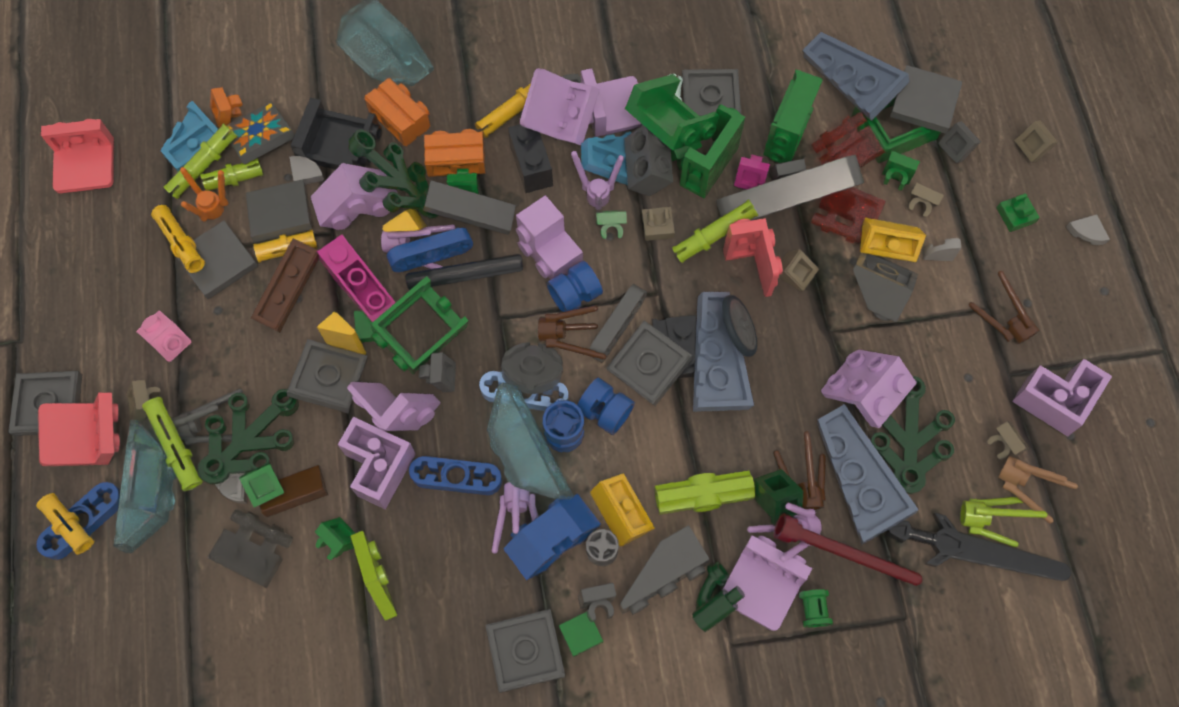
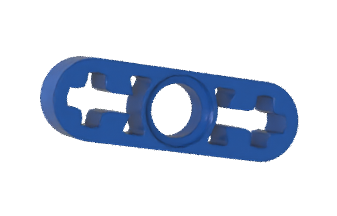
[386,228,473,272]
[409,456,502,495]
[36,482,124,560]

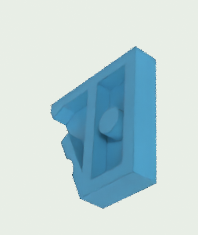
[160,101,225,172]
[581,132,632,185]

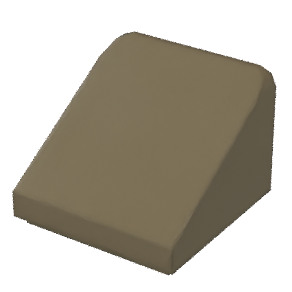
[779,249,819,292]

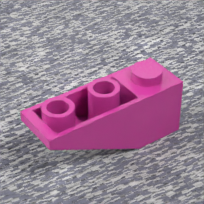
[317,235,396,322]

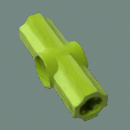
[654,470,755,515]

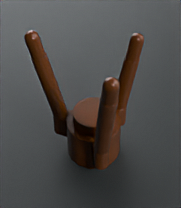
[969,271,1040,344]
[538,305,607,360]
[773,431,826,510]

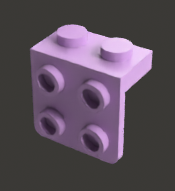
[520,68,599,145]
[581,68,643,137]
[821,350,917,428]
[347,382,441,431]
[722,535,812,631]

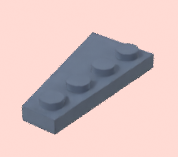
[802,32,910,121]
[693,292,754,412]
[817,404,919,545]

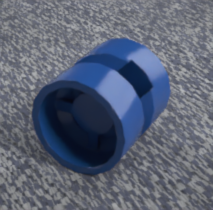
[546,261,603,312]
[577,377,635,435]
[543,400,584,452]

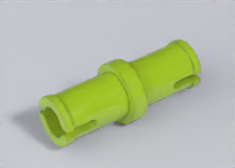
[200,158,264,191]

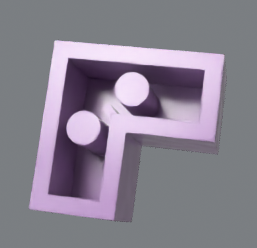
[311,163,397,230]
[516,195,583,279]
[1012,359,1112,437]
[338,417,416,510]

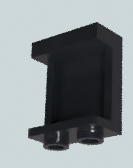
[290,98,382,170]

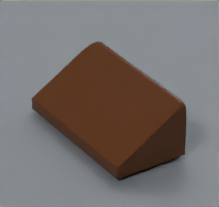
[260,465,328,517]

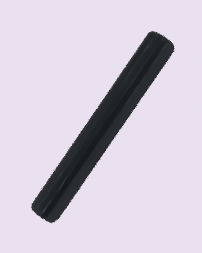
[405,254,523,290]

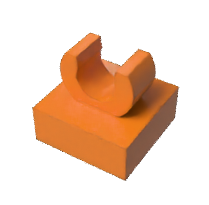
[210,87,243,128]

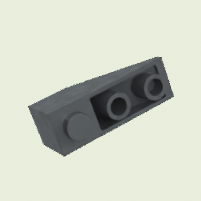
[619,525,710,615]

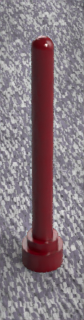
[774,513,923,586]

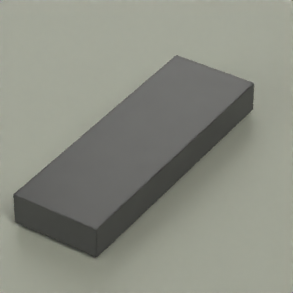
[423,180,516,235]

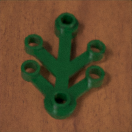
[348,129,439,218]
[870,376,955,494]
[198,389,299,484]

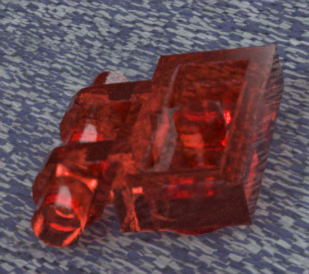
[811,111,885,168]
[811,187,886,244]

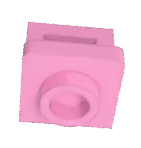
[136,311,191,362]

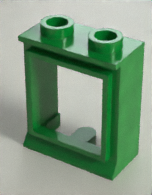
[763,69,823,163]
[851,96,941,164]
[371,276,469,375]

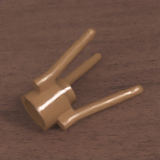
[998,455,1078,524]

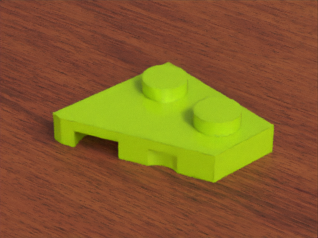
[351,531,397,621]

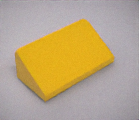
[382,209,427,232]
[860,218,926,262]
[317,312,366,355]
[590,473,655,546]

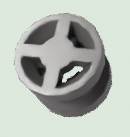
[586,529,619,566]

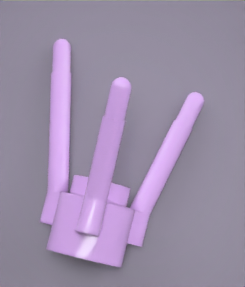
[571,151,624,210]
[381,224,455,269]
[492,481,538,554]
[747,503,821,562]

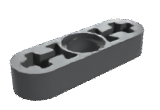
[590,284,647,363]

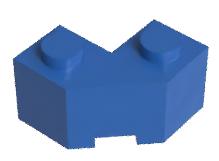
[504,494,601,580]

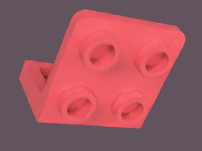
[41,119,114,194]
[723,218,783,297]
[38,393,120,466]

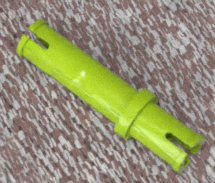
[163,123,238,199]
[672,199,759,263]
[142,397,203,492]

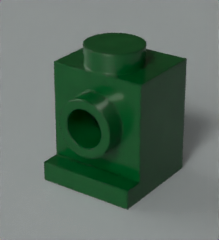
[754,469,804,526]

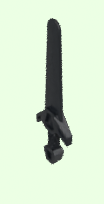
[887,513,1071,581]

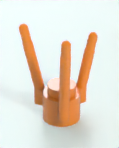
[180,167,228,222]

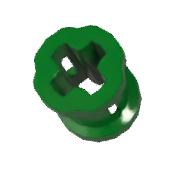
[799,589,833,628]

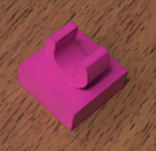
[734,154,770,189]

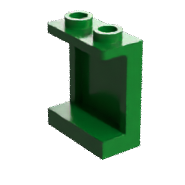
[625,74,720,151]
[680,104,745,199]

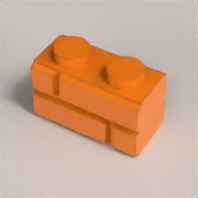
[364,78,430,147]
[424,129,486,177]

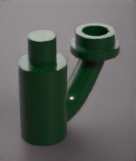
[692,562,745,632]

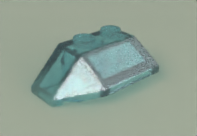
[336,0,434,86]
[487,382,574,500]
[113,420,177,553]

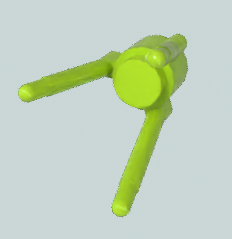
[960,497,1048,547]

